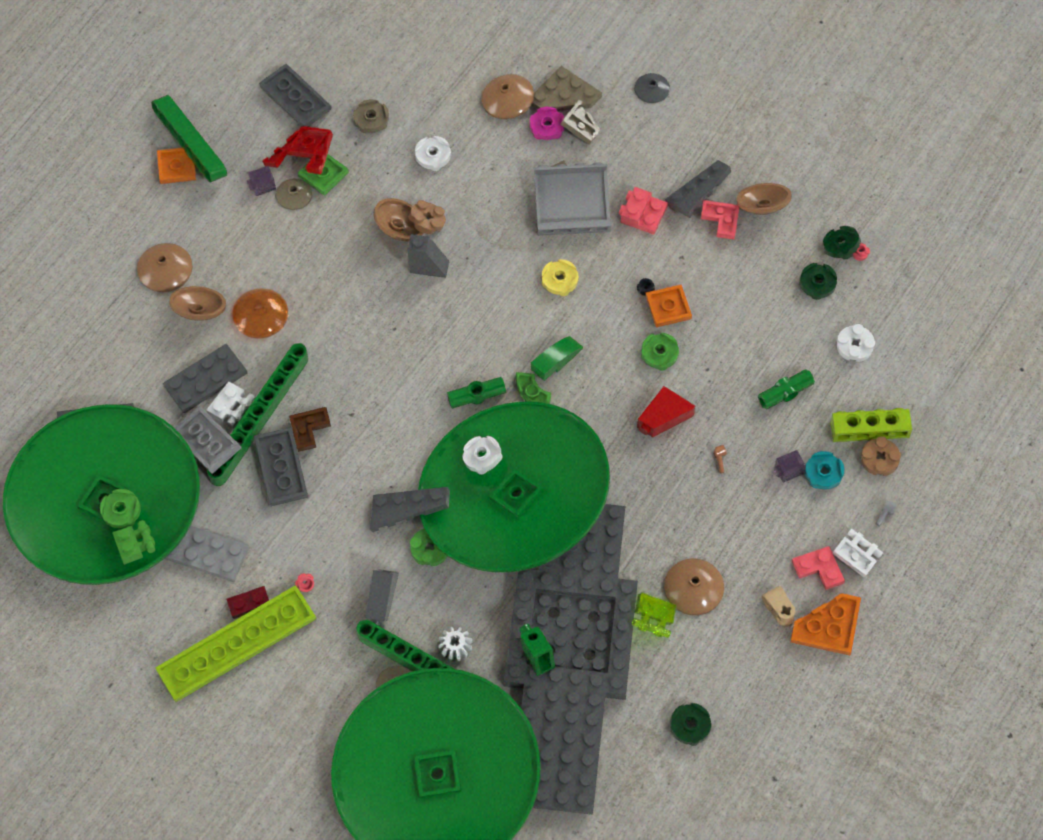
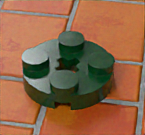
[823,226,861,260]
[799,263,837,300]
[670,703,712,746]

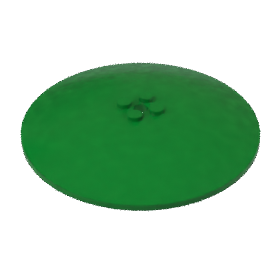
[418,401,610,573]
[3,404,200,585]
[331,668,541,840]

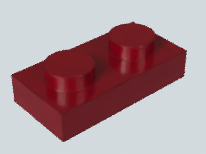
[226,586,269,619]

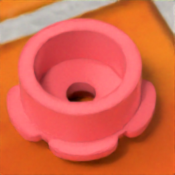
[852,243,870,261]
[295,573,314,592]

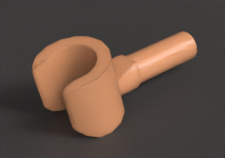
[714,445,727,473]

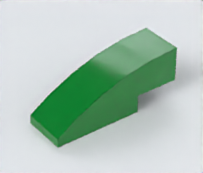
[531,336,583,381]

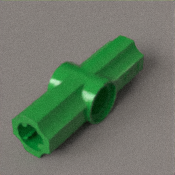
[758,369,815,410]
[447,377,506,409]

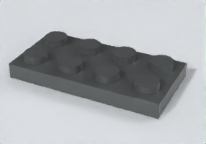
[259,64,332,127]
[163,344,248,413]
[254,427,308,507]

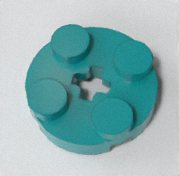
[805,451,845,490]

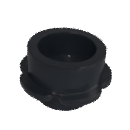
[637,278,655,296]

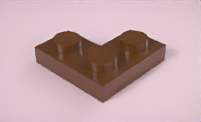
[289,407,331,452]

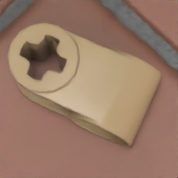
[762,586,795,627]

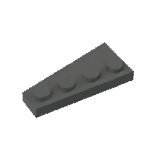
[665,160,731,218]
[370,487,450,533]

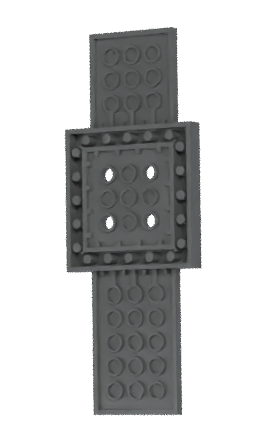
[504,504,638,815]

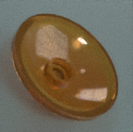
[232,288,288,338]

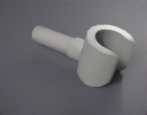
[876,501,897,526]

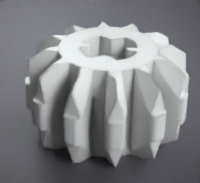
[438,627,472,661]

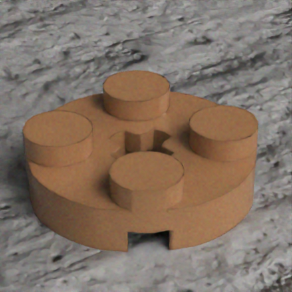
[409,200,446,234]
[861,437,901,476]

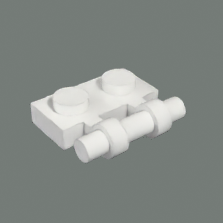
[206,382,255,427]
[832,528,883,578]

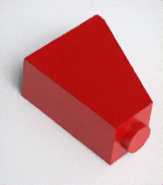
[637,386,696,437]

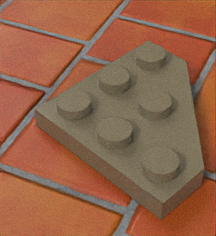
[532,66,602,111]

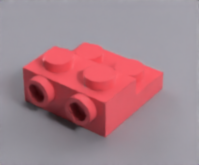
[619,187,668,235]

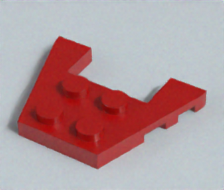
[262,126,333,175]

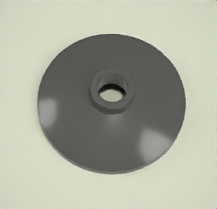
[635,73,670,103]

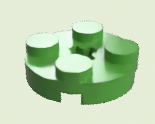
[641,333,679,371]
[100,489,141,528]
[410,528,448,566]

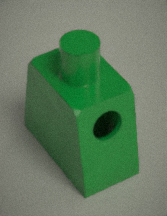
[519,624,555,676]

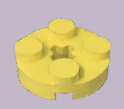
[542,259,579,296]

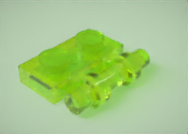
[632,592,676,638]

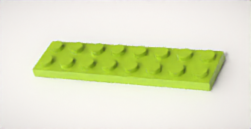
[155,585,317,702]

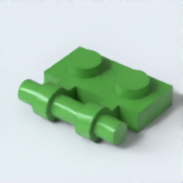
[113,520,155,564]

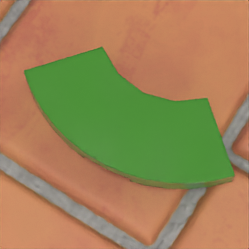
[516,372,551,404]

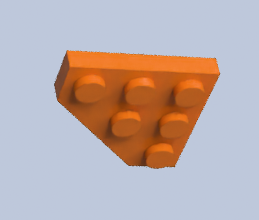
[790,593,861,656]

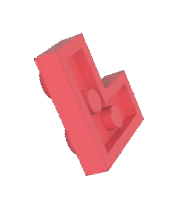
[701,200,739,240]
[792,546,845,590]

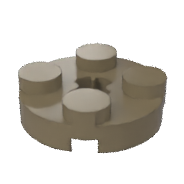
[353,99,389,133]

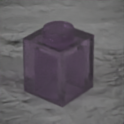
[247,166,276,196]
[773,450,806,483]

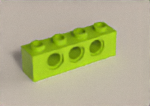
[830,408,913,442]

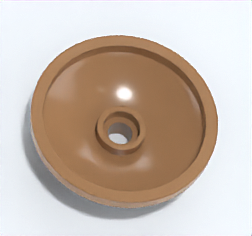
[482,74,534,119]
[737,183,792,215]
[374,198,424,242]
[137,243,193,292]
[169,286,226,321]
[664,558,724,615]

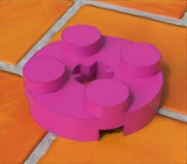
[530,107,565,140]

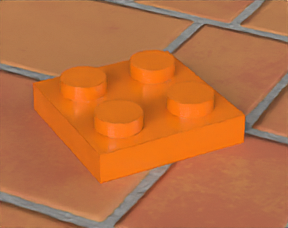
[157,148,196,184]
[646,284,692,328]

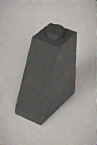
[407,234,449,278]
[365,569,399,624]

